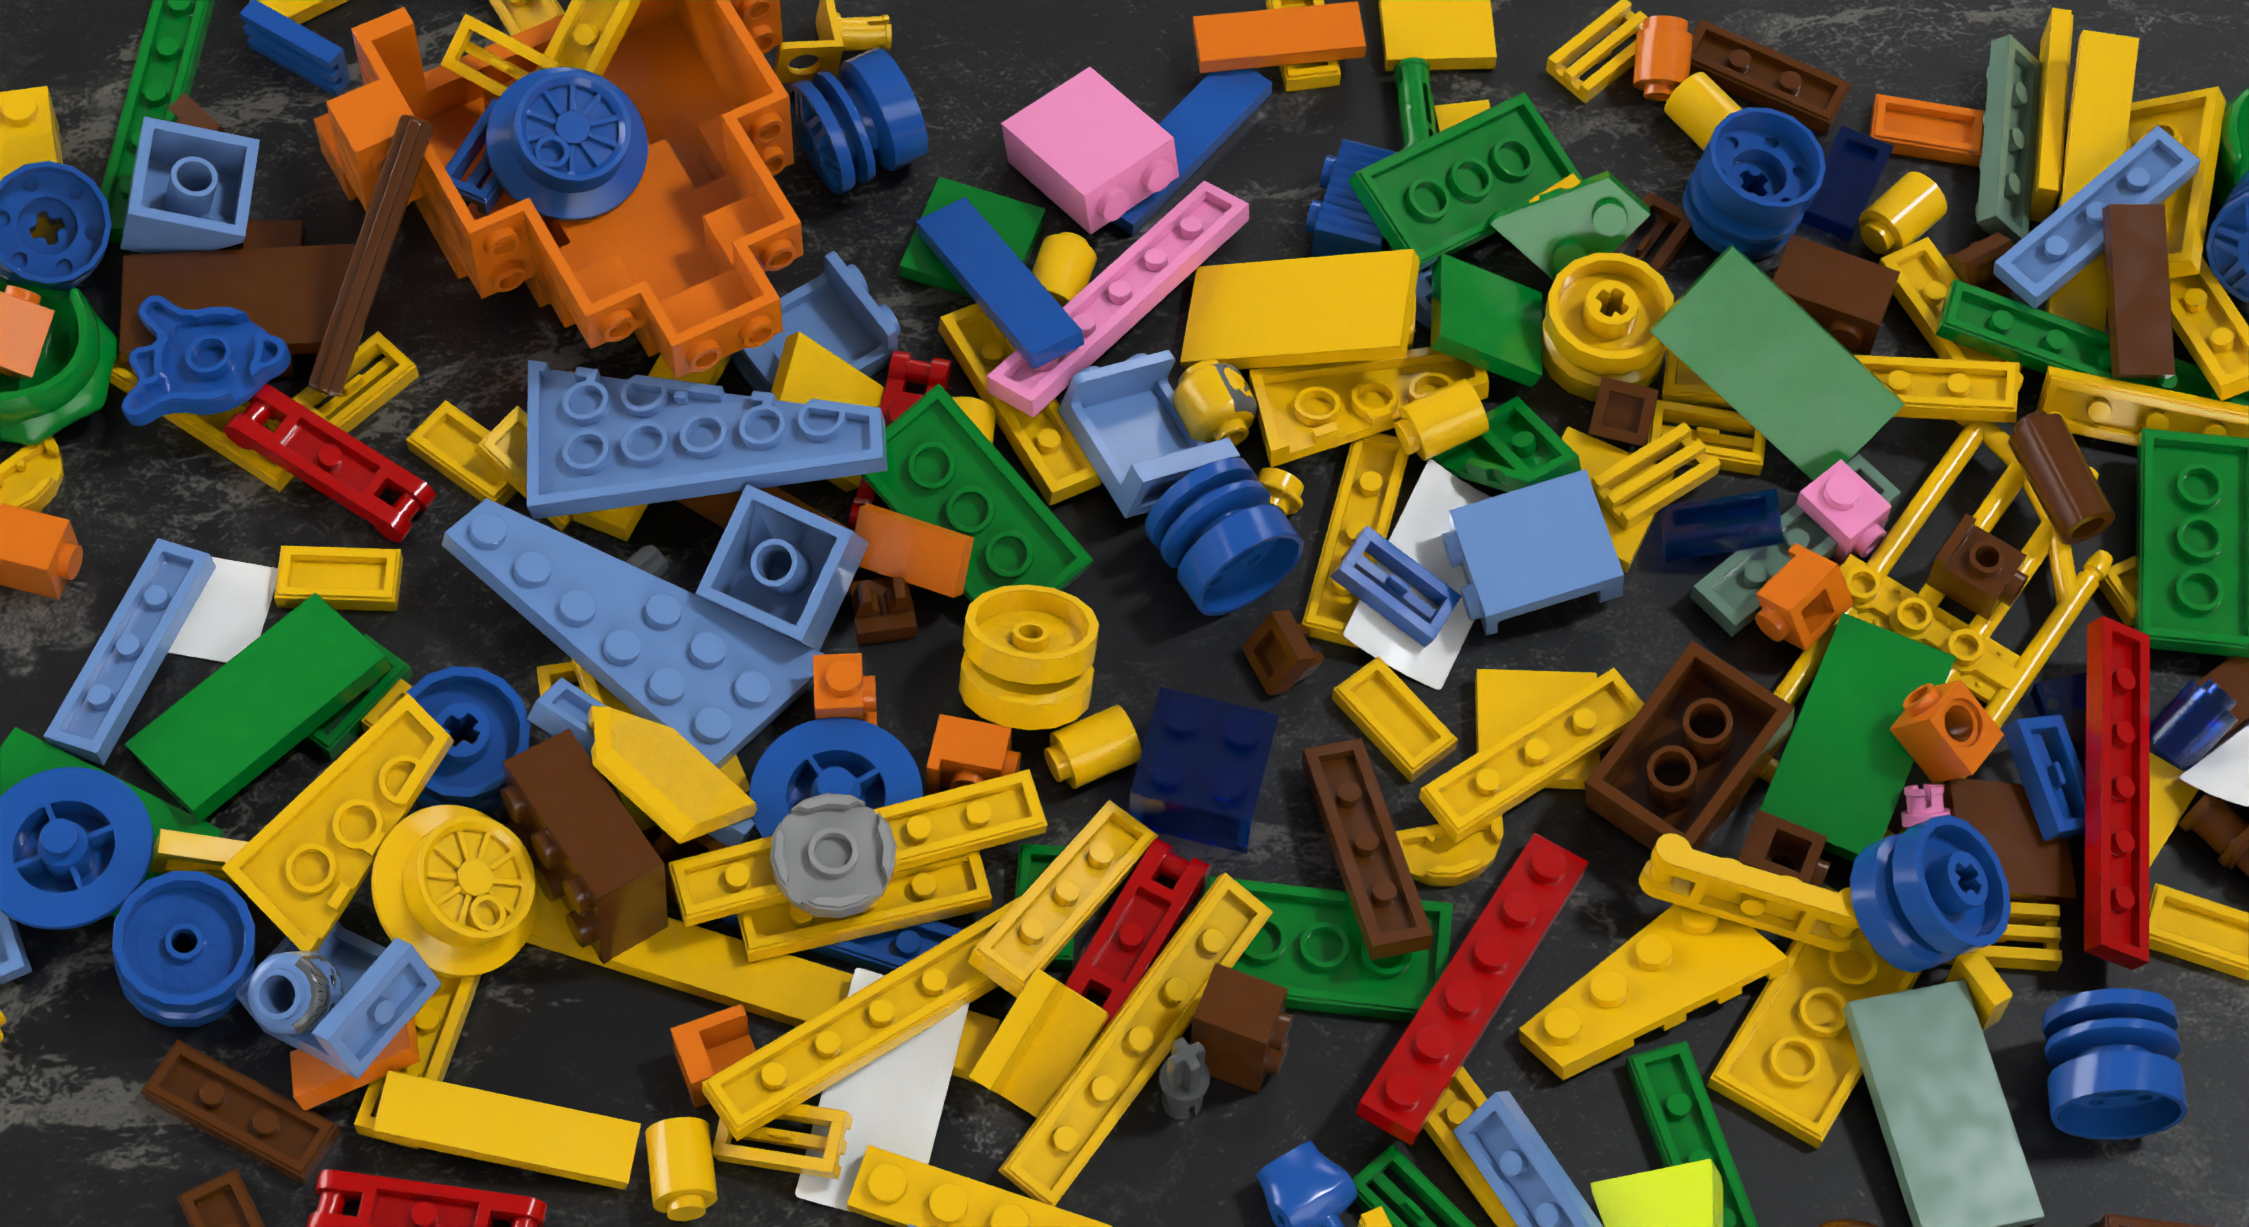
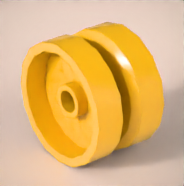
[1542,253,1674,402]
[959,584,1099,730]

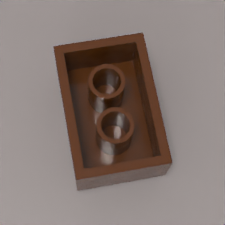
[1585,640,1795,852]
[500,729,668,964]

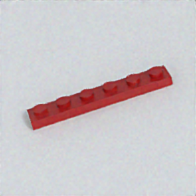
[2084,616,2150,970]
[1356,833,1588,1146]

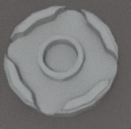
[770,793,896,918]

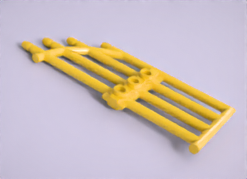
[1759,372,2113,838]

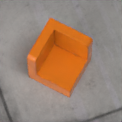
[670,1004,756,1108]

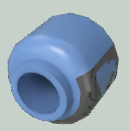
[247,951,344,1036]

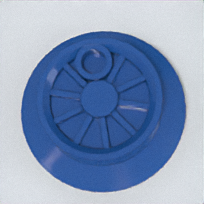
[486,67,648,221]
[749,717,923,838]
[0,767,154,930]

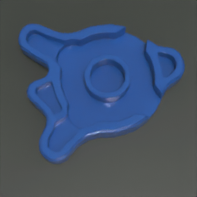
[121,295,291,426]

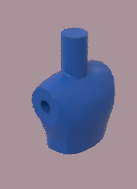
[1256,1141,1357,1227]

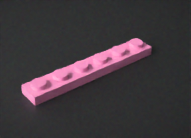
[987,181,1249,418]

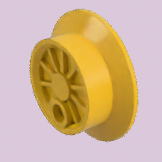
[371,805,538,977]

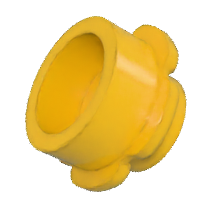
[1257,468,1304,516]

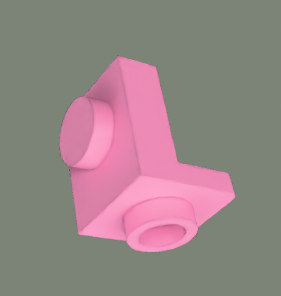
[1796,459,1892,566]

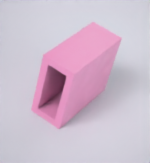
[1001,67,1179,235]

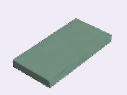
[1843,979,2045,1227]

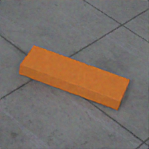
[1193,1,1366,73]

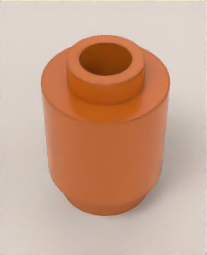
[1633,15,1693,101]

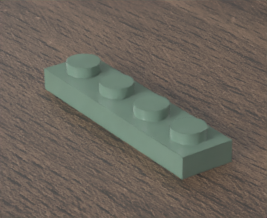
[1975,34,2041,246]
[1690,454,1901,637]

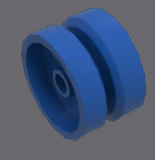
[405,666,531,814]
[1850,814,2011,973]
[112,871,256,1027]

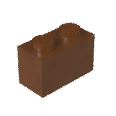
[1773,234,1900,356]
[1190,963,1294,1094]

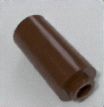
[2008,411,2116,545]

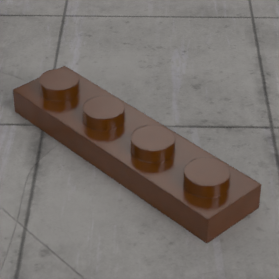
[1301,738,1433,960]

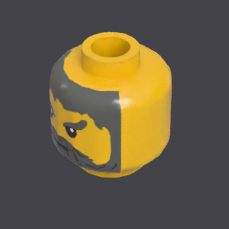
[1173,359,1258,446]

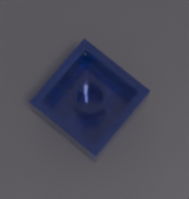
[1129,687,1279,854]

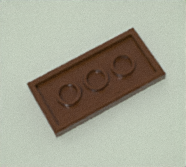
[119,243,358,363]

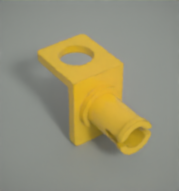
[773,0,892,83]

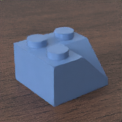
[120,116,260,254]
[695,484,869,651]

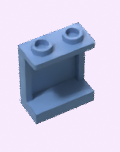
[730,251,901,393]
[1058,350,1240,518]
[1442,469,1624,636]
[236,921,441,1079]

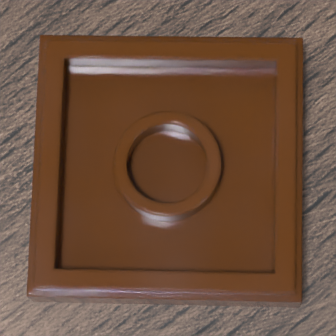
[1942,778,2078,908]

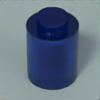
[2150,678,2238,772]

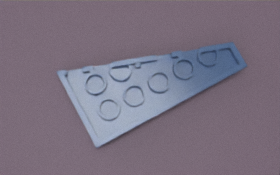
[527,360,887,520]
[442,498,826,769]

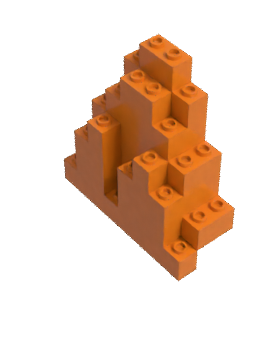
[314,0,803,379]

